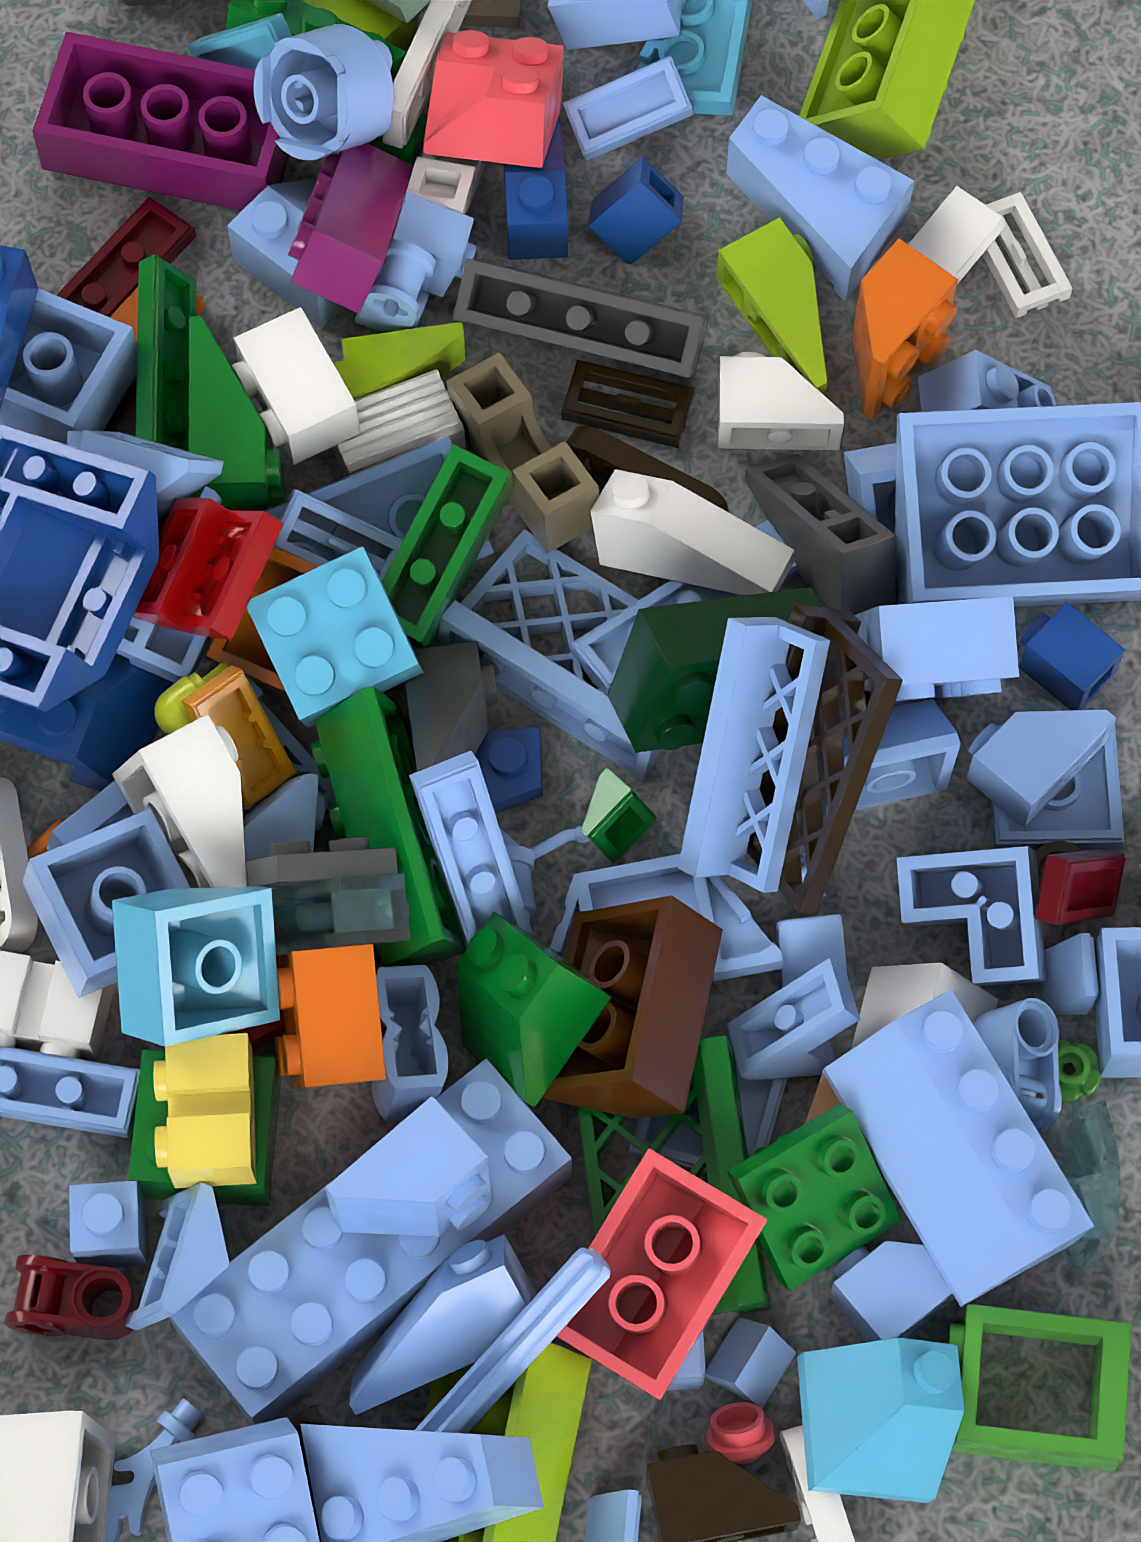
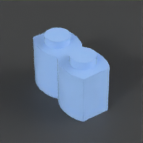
[372,965,448,1122]

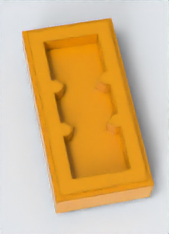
[180,665,297,810]

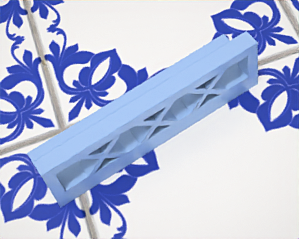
[678,617,830,893]

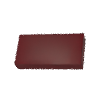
[1035,849,1126,925]

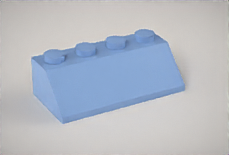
[822,989,1094,1307]

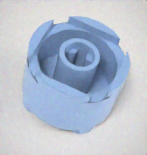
[254,24,394,160]

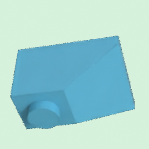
[797,1337,964,1503]

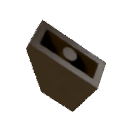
[646,1444,801,1542]

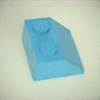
[112,886,280,1047]

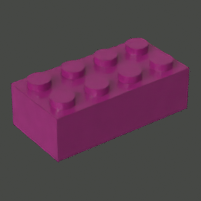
[32,31,290,211]

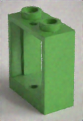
[946,1304,1132,1471]

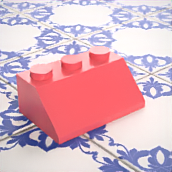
[556,1148,768,1400]

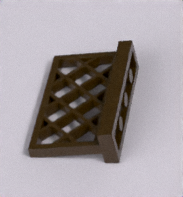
[747,604,903,915]

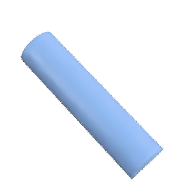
[0,1046,140,1139]

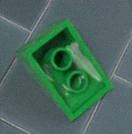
[189,316,286,511]

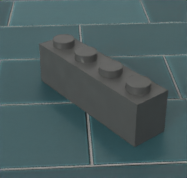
[452,258,710,378]

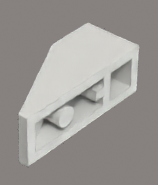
[590,469,796,595]

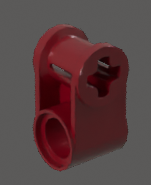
[4,1255,141,1340]

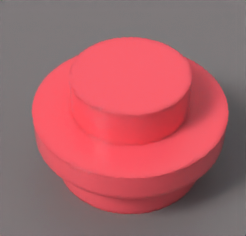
[706,1402,775,1464]

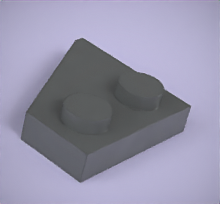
[246,837,398,888]

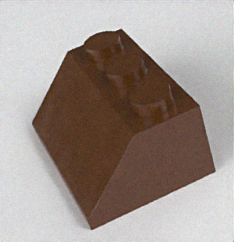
[542,895,723,1119]

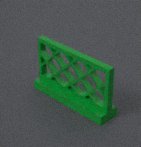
[577,1035,771,1315]

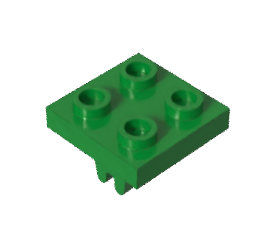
[727,1103,902,1291]

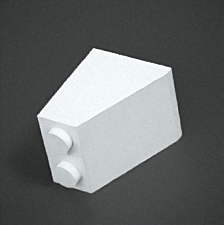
[0,1411,116,1542]

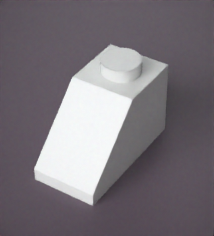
[718,352,844,450]

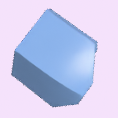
[125,1182,230,1331]

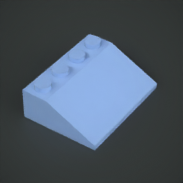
[895,402,1141,607]

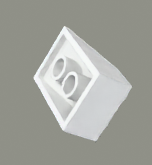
[112,714,247,888]

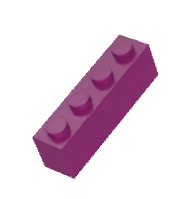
[288,138,414,313]

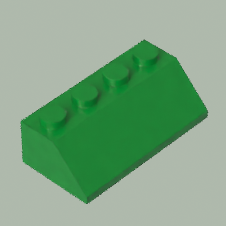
[311,686,467,967]

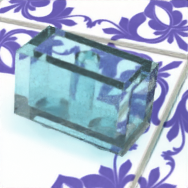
[272,873,411,956]

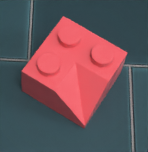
[423,30,564,168]

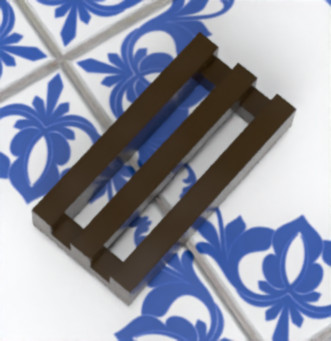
[561,359,695,449]

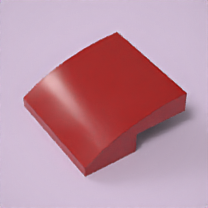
[133,498,284,640]

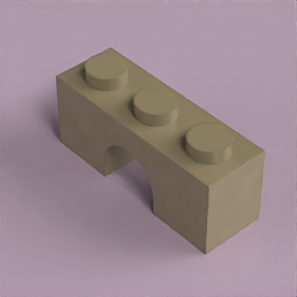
[447,352,599,553]

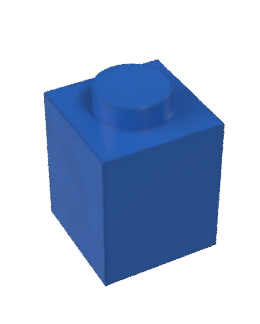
[1019,602,1125,710]

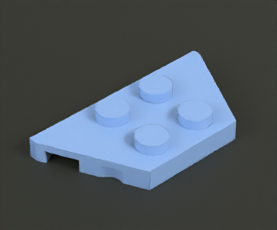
[550,854,785,982]

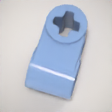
[354,241,436,333]
[973,998,1062,1132]

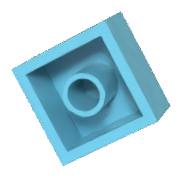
[247,546,424,727]

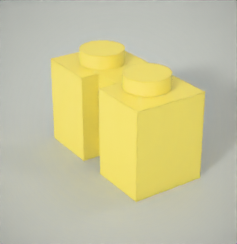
[153,1033,257,1188]

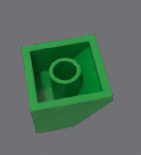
[456,911,611,1107]

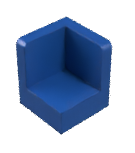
[588,156,684,264]

